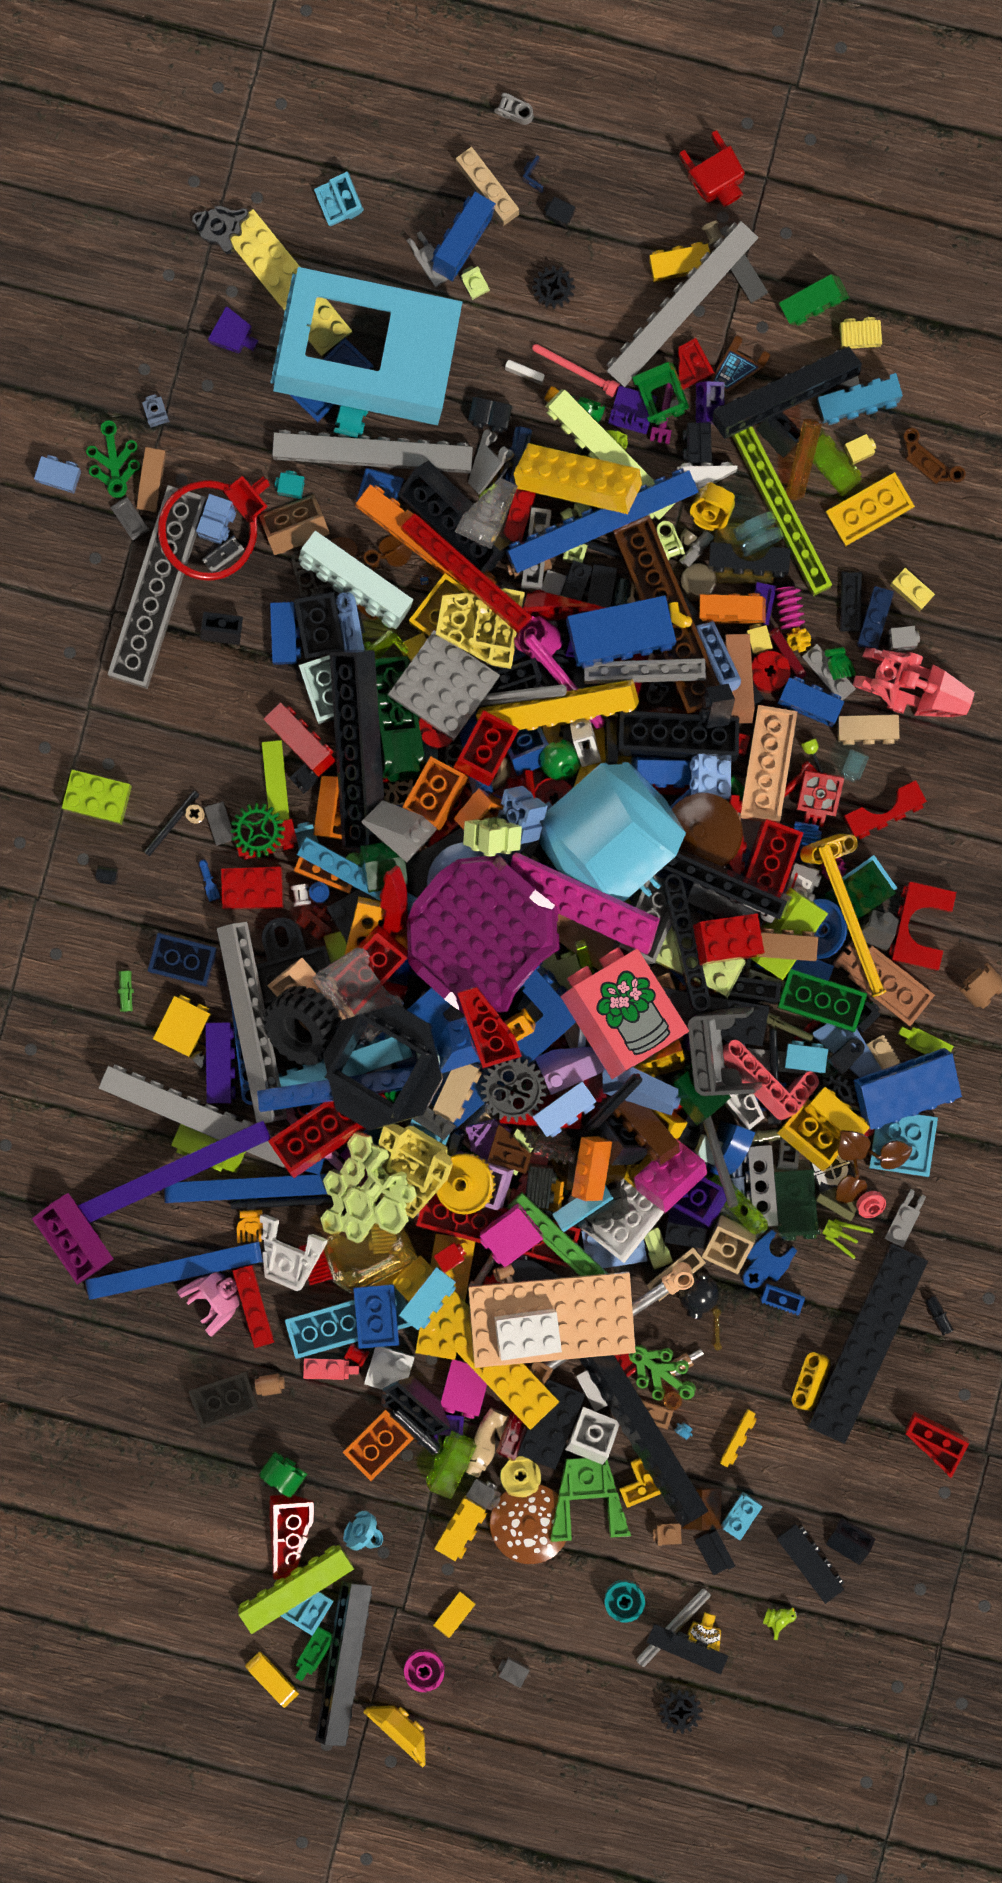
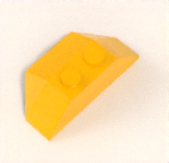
[363,1706,426,1768]

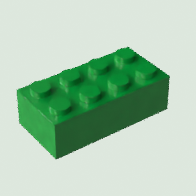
[777,969,867,1032]

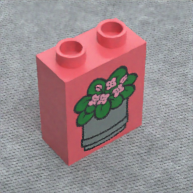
[560,947,689,1079]

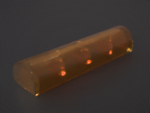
[786,419,822,501]

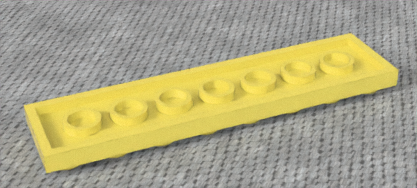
[231,209,353,357]

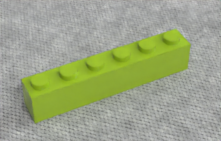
[238,1544,354,1634]

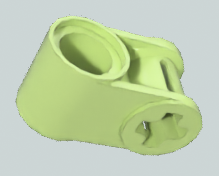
[656,521,685,560]

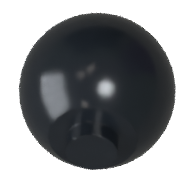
[679,1272,719,1319]

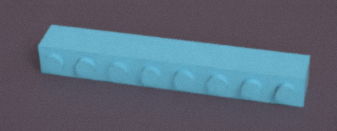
[279,1035,413,1087]

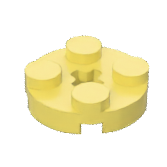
[501,1456,541,1497]

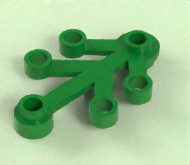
[86,420,141,498]

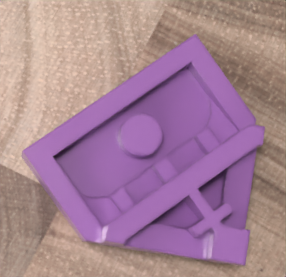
[466,1119,512,1160]

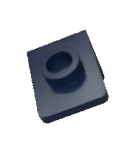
[523,155,543,193]

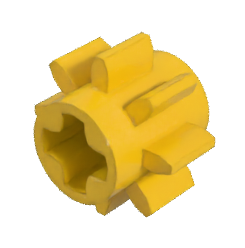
[787,627,811,652]

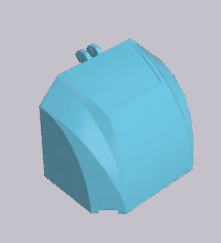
[539,762,686,902]

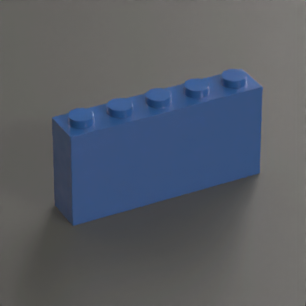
[566,596,676,668]
[854,1048,962,1129]

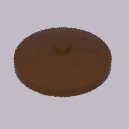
[672,793,743,867]

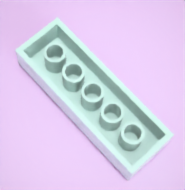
[298,531,413,629]

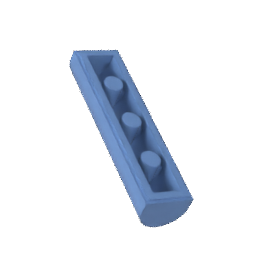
[696,621,741,691]

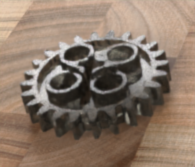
[524,1125,581,1164]

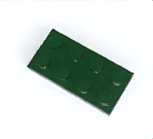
[819,860,896,919]

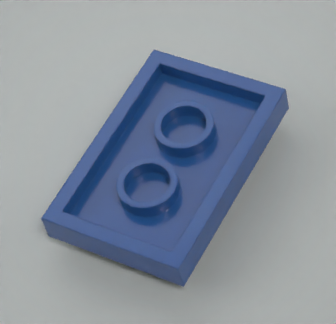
[354,1284,399,1349]

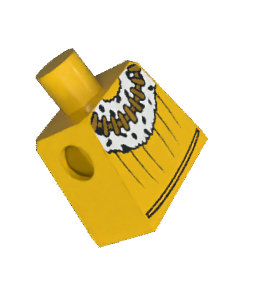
[687,1612,721,1651]

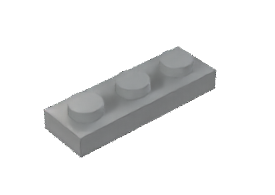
[802,644,856,701]

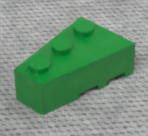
[779,274,850,326]

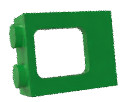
[632,362,689,425]

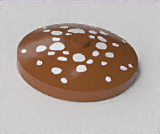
[490,1484,566,1564]

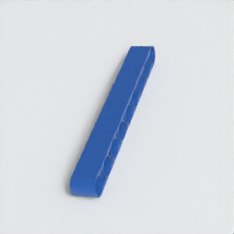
[164,1174,327,1203]
[85,1242,263,1300]

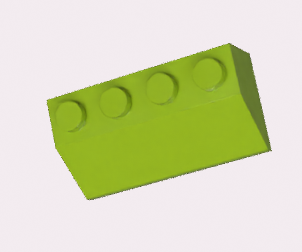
[751,887,828,980]

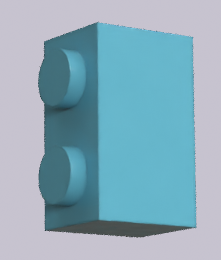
[784,1040,828,1073]

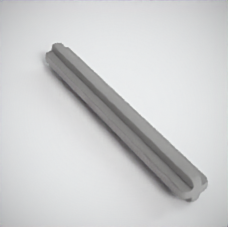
[479,684,567,707]
[636,1588,711,1667]

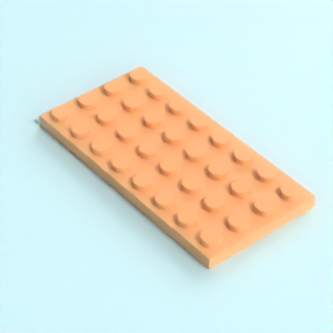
[468,1272,636,1368]

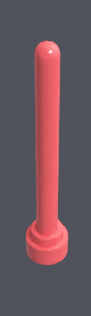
[532,344,620,397]

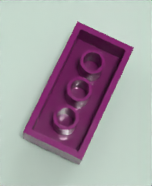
[32,1193,113,1285]

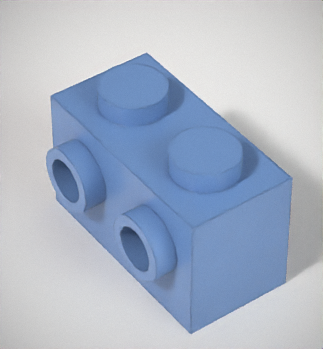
[34,455,81,494]

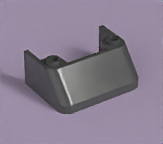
[688,1007,762,1096]

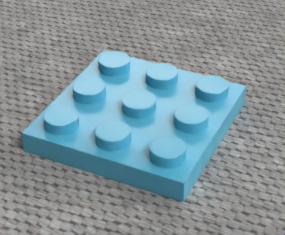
[869,1115,938,1177]

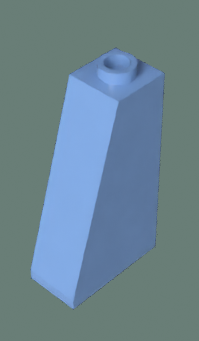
[811,1024,882,1078]
[603,1067,681,1115]

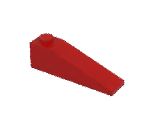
[457,986,522,1068]

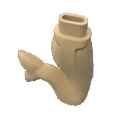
[465,1408,518,1478]

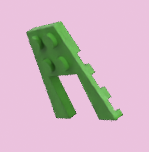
[550,1458,631,1542]

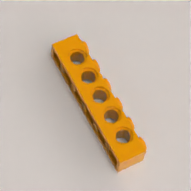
[343,897,385,1017]

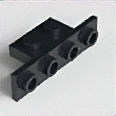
[646,1624,729,1675]

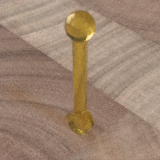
[713,1309,722,1351]

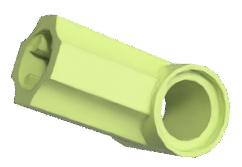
[644,1226,673,1270]

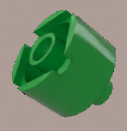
[259,1451,307,1498]

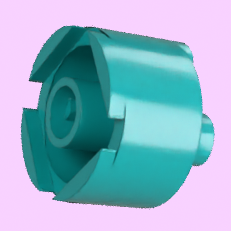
[334,405,368,438]
[604,1580,645,1623]

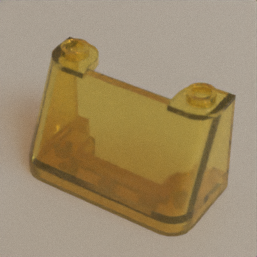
[324,1223,418,1293]

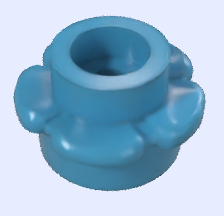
[674,1422,693,1440]

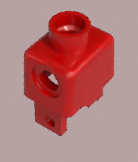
[679,130,745,207]

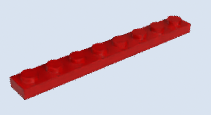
[401,513,532,633]

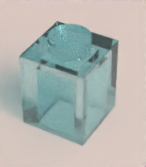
[841,750,869,782]

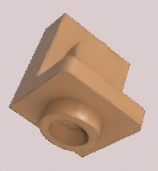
[653,1523,682,1546]

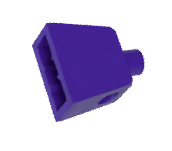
[208,307,259,353]

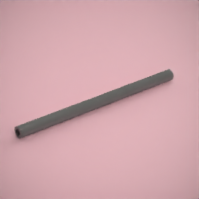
[685,1058,738,1208]

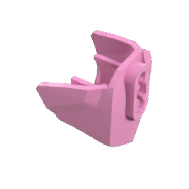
[177,1272,241,1337]

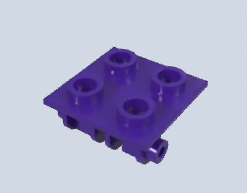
[608,386,657,434]

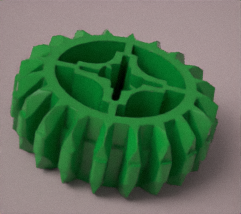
[231,803,285,857]

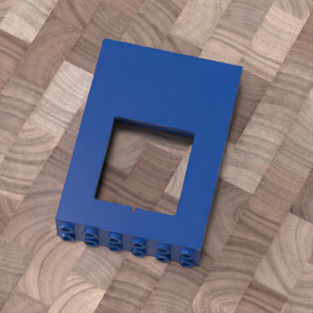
[375,962,576,1130]

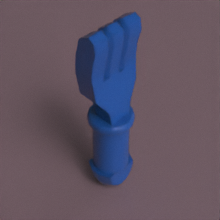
[199,859,221,902]

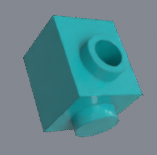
[274,470,305,499]

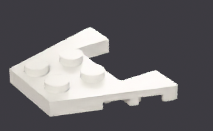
[260,1214,328,1291]

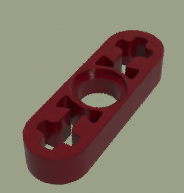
[768,627,807,679]

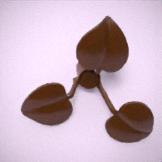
[329,535,412,620]
[835,1130,912,1204]

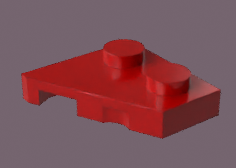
[678,338,715,390]

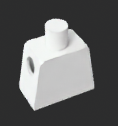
[570,718,601,767]

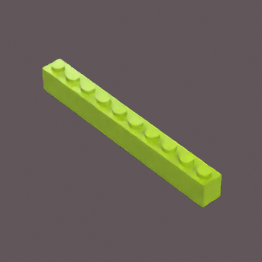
[732,427,832,596]

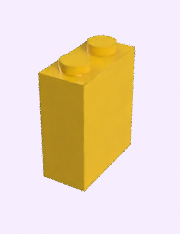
[153,995,211,1057]

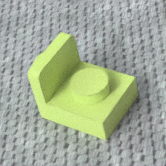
[461,266,490,300]

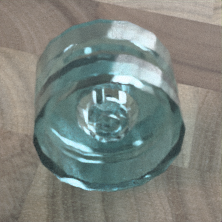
[732,511,784,556]

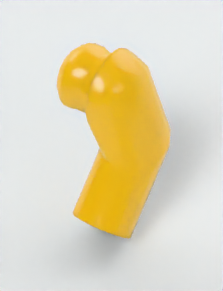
[668,602,692,628]

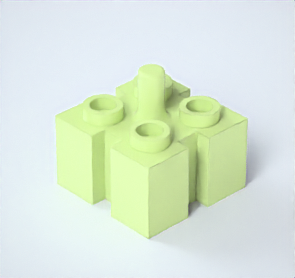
[463,817,522,856]

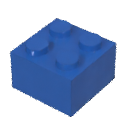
[507,726,549,776]

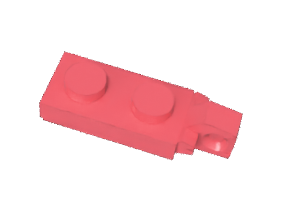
[303,1358,359,1380]

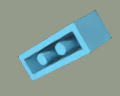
[399,1267,456,1330]

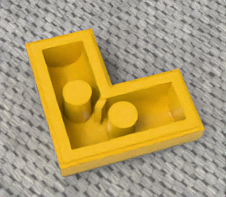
[620,1457,661,1508]

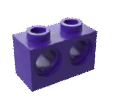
[696,381,724,424]

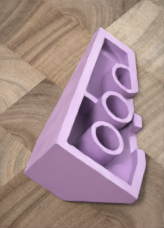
[535,1046,605,1095]

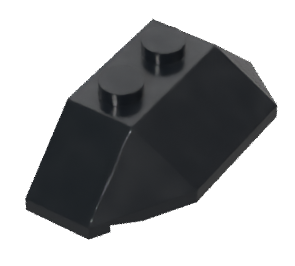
[488,658,542,706]
[381,1376,450,1436]

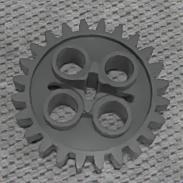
[481,1057,546,1122]

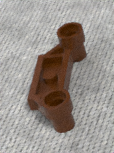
[903,428,966,485]

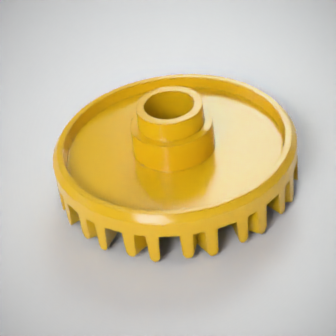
[436,1153,496,1214]

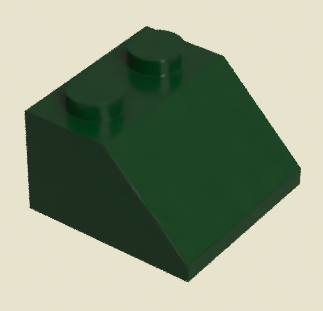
[359,842,408,893]

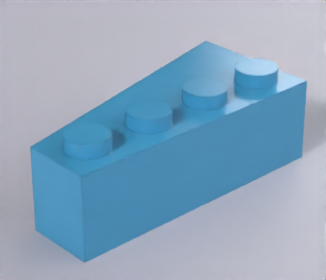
[816,373,903,425]

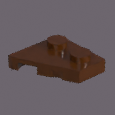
[487,1124,532,1174]

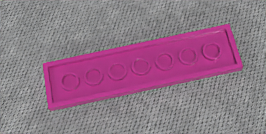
[510,852,660,955]

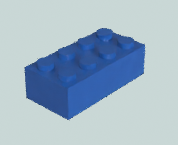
[432,192,496,282]

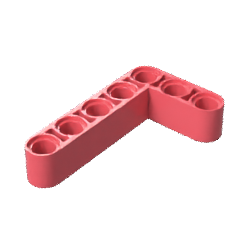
[722,1040,819,1120]

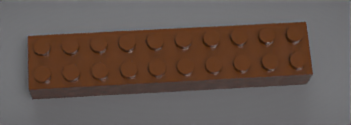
[613,515,719,714]

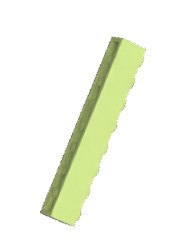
[545,389,675,520]

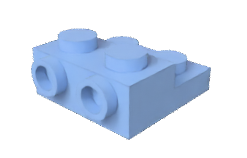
[690,754,731,801]

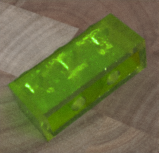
[804,434,862,497]
[426,1431,477,1499]

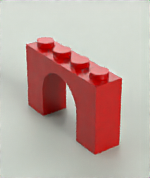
[888,882,957,971]

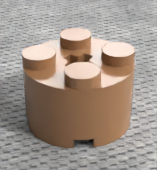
[959,963,1002,1009]

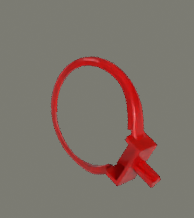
[158,476,270,581]

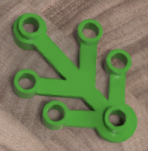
[629,1345,696,1400]

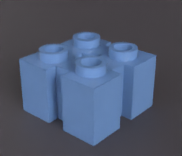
[196,494,237,545]
[497,786,548,844]

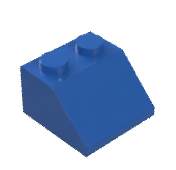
[436,1017,480,1073]

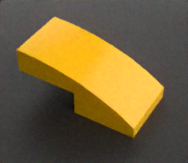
[433,1592,475,1638]

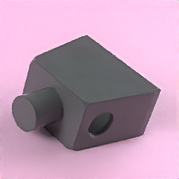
[858,910,898,950]

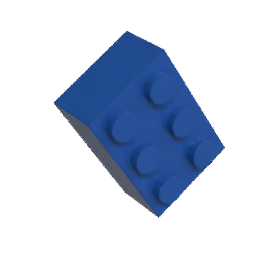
[777,676,844,727]

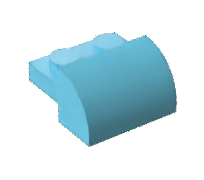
[314,172,364,226]

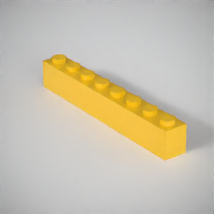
[476,679,639,731]

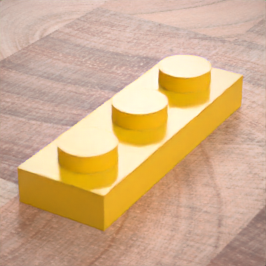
[720,1409,757,1467]

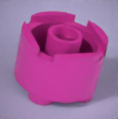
[514,616,562,663]
[404,1649,445,1692]

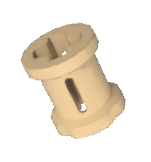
[185,805,205,824]

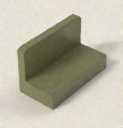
[815,1187,857,1221]

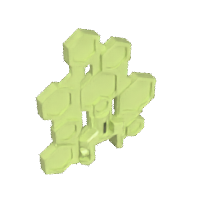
[320,1131,417,1243]

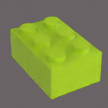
[62,770,132,825]

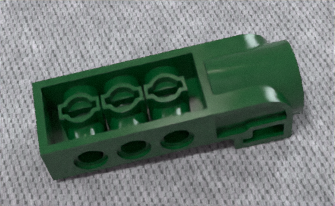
[375,656,424,782]

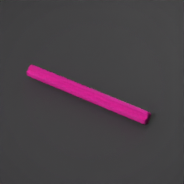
[524,634,605,729]

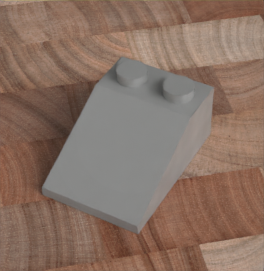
[362,800,437,862]

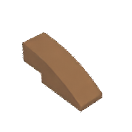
[137,447,166,513]

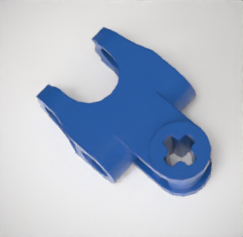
[742,1230,797,1288]

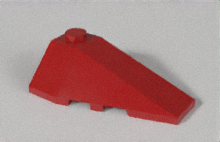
[523,590,605,621]
[270,1495,313,1580]

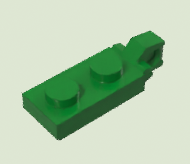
[295,1626,332,1682]

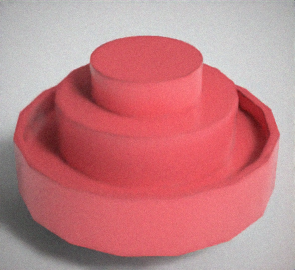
[856,1191,886,1218]

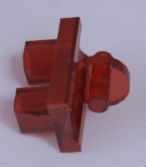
[296,905,332,940]

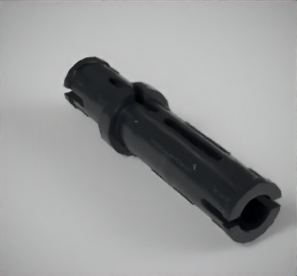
[390,1406,441,1455]

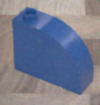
[706,1121,756,1176]

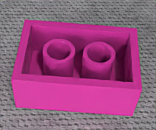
[634,1139,707,1213]

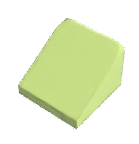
[563,544,588,563]

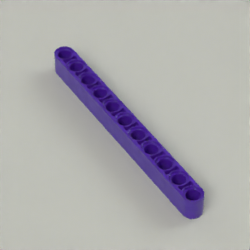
[78,1121,271,1223]

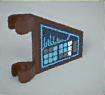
[711,336,770,392]

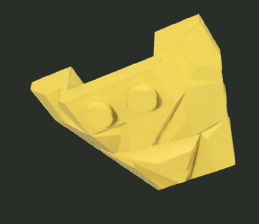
[436,588,525,669]
[379,1124,453,1218]

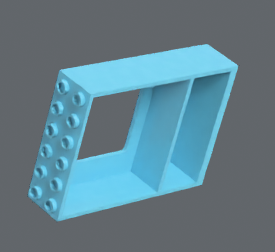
[271,267,463,425]

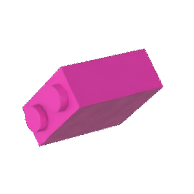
[479,1203,543,1267]
[441,1359,487,1419]

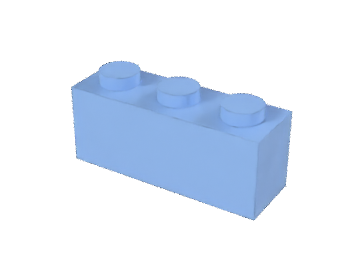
[532,1082,597,1138]

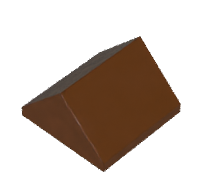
[681,1488,721,1531]

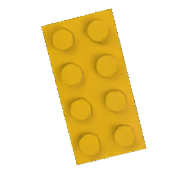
[825,472,915,547]

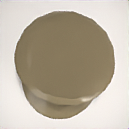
[681,563,716,602]

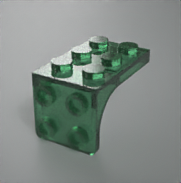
[774,1169,820,1241]

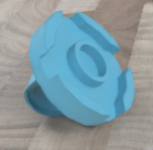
[343,1511,383,1550]

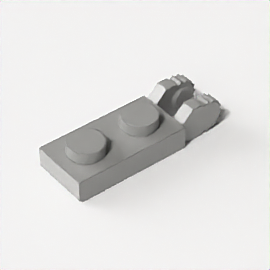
[406,231,449,288]
[884,1189,926,1247]

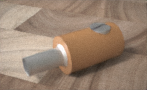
[670,1349,704,1377]

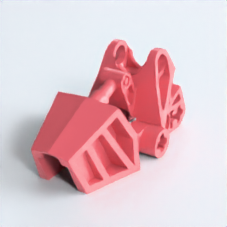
[853,648,975,717]

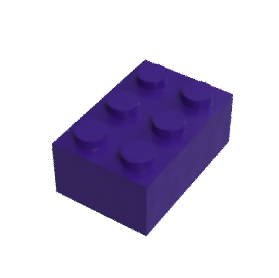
[673,1177,726,1228]

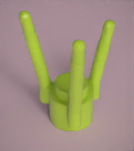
[822,1219,874,1259]

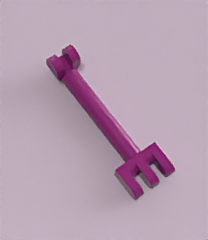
[650,383,673,444]

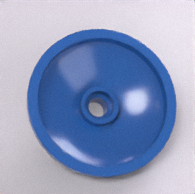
[813,899,847,959]

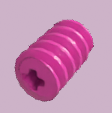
[776,587,805,629]

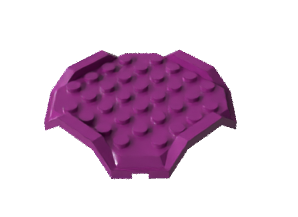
[407,855,560,1015]

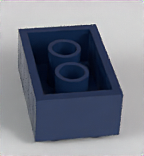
[148,933,217,987]

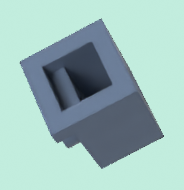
[142,395,169,428]

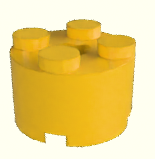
[690,482,735,531]

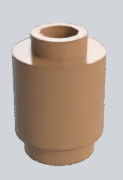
[255,1373,285,1396]

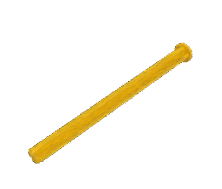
[819,844,887,997]

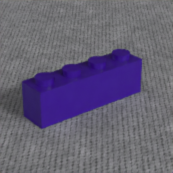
[206,1023,236,1103]

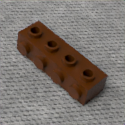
[613,1100,680,1166]

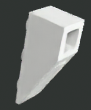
[677,462,737,490]

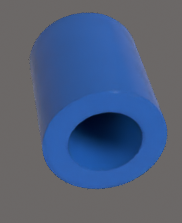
[309,882,330,903]

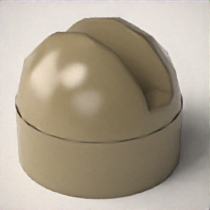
[680,528,698,545]

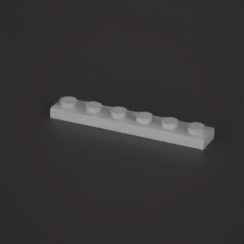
[584,659,706,684]

